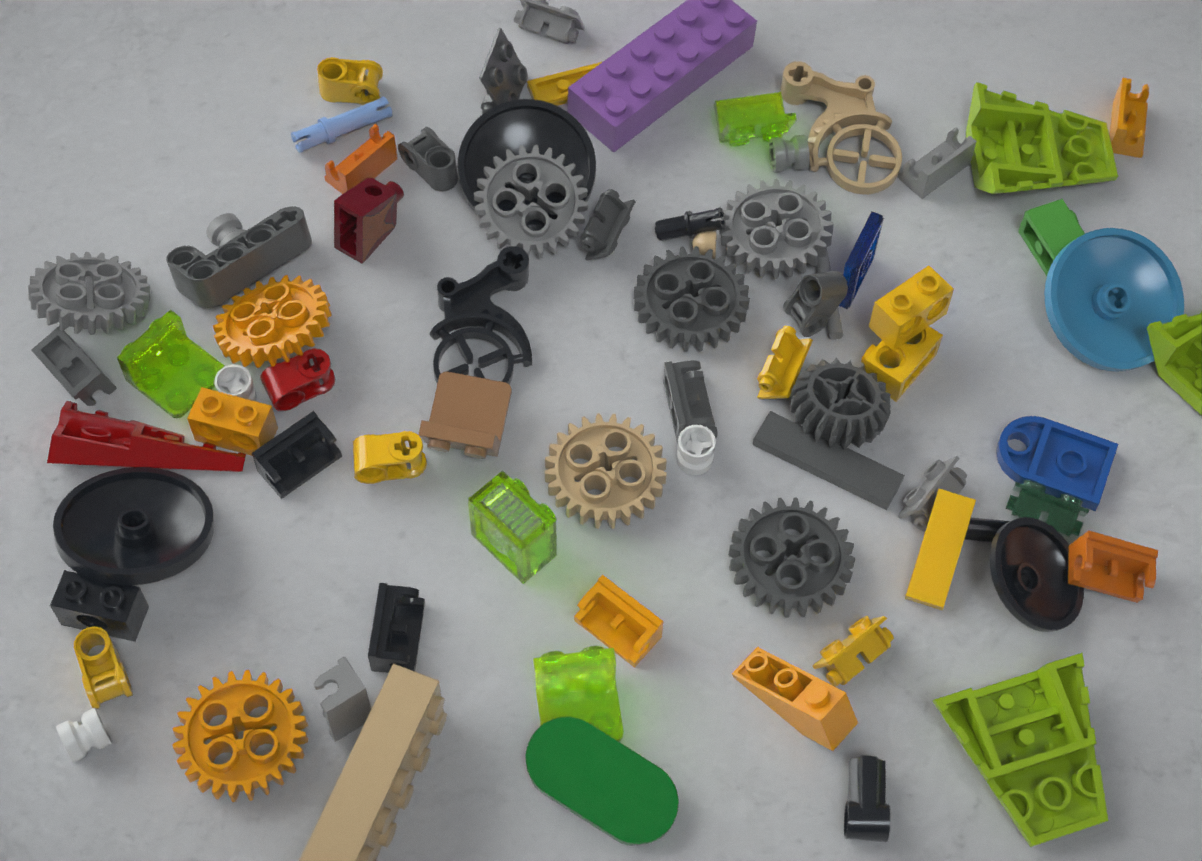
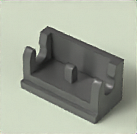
[31,326,117,406]
[663,360,718,444]

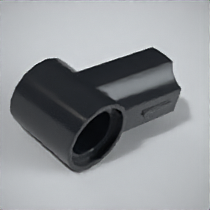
[844,755,891,842]

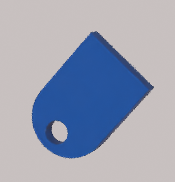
[996,416,1118,511]

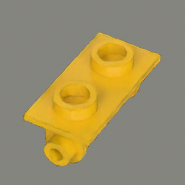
[757,326,813,399]
[813,616,894,687]

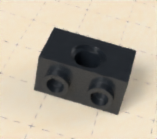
[50,570,149,642]

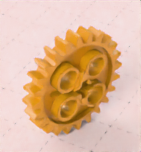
[213,275,332,368]
[172,670,308,802]

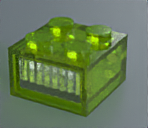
[468,470,557,584]

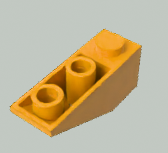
[732,647,858,751]

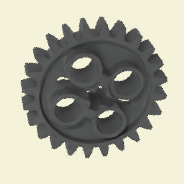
[633,246,750,352]
[728,497,855,618]

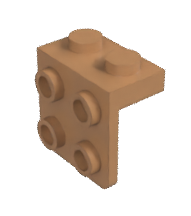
[418,371,512,459]

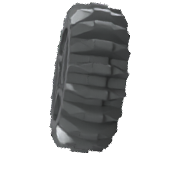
[790,358,891,450]

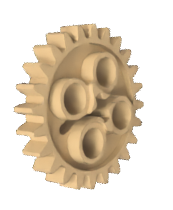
[545,413,667,529]

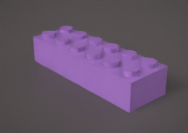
[567,0,757,153]

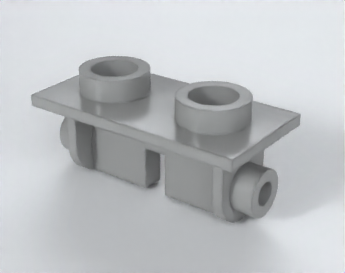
[514,0,585,44]
[898,456,967,531]

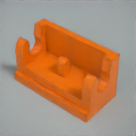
[324,124,398,194]
[1068,530,1158,603]

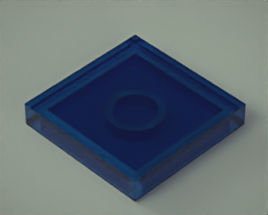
[839,211,884,309]

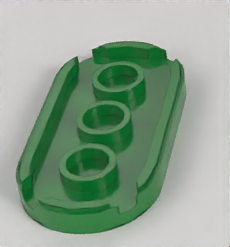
[526,717,679,846]

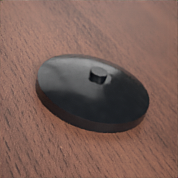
[457,99,596,231]
[53,467,214,586]

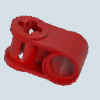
[260,348,335,411]

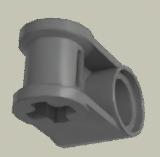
[398,127,458,191]
[783,271,848,337]

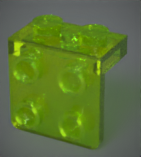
[714,92,797,146]
[117,309,225,418]
[533,646,624,742]

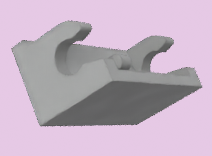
[898,128,977,199]
[314,656,371,742]

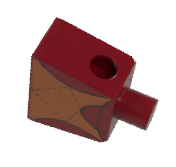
[334,177,404,264]

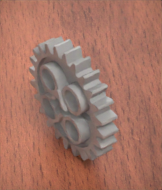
[474,145,588,258]
[720,179,834,279]
[28,252,150,335]

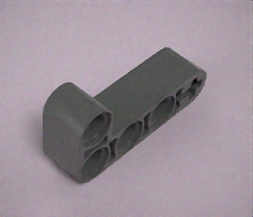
[166,206,312,308]

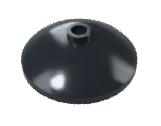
[990,517,1084,632]

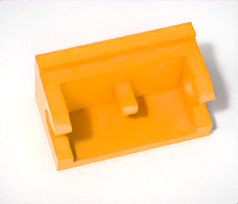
[1109,77,1149,158]
[574,574,664,668]

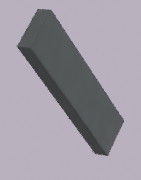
[753,411,905,510]

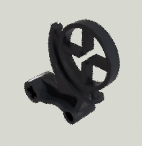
[430,246,532,385]

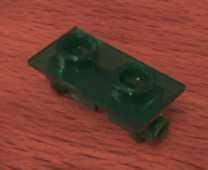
[1005,480,1089,537]

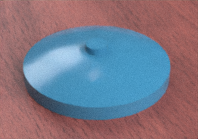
[1044,228,1184,372]

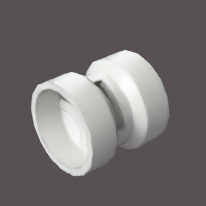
[214,365,257,401]
[677,425,716,475]
[56,707,112,763]

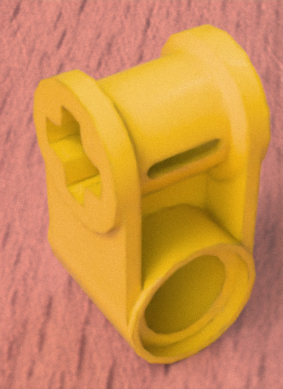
[317,57,383,105]
[353,431,427,484]
[74,626,133,709]

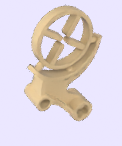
[780,61,902,194]

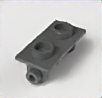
[580,189,636,261]

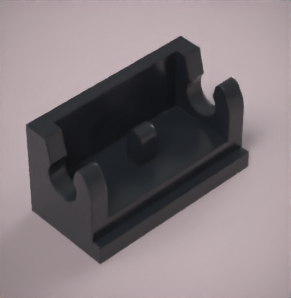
[252,411,342,499]
[368,583,425,673]

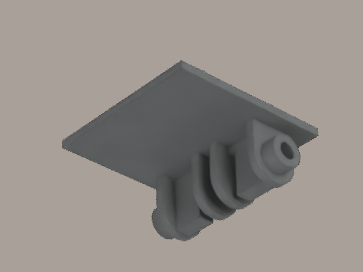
[479,28,528,114]

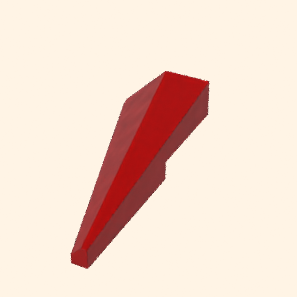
[47,401,246,472]

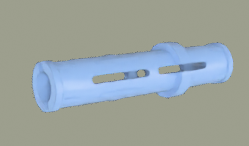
[291,96,392,153]

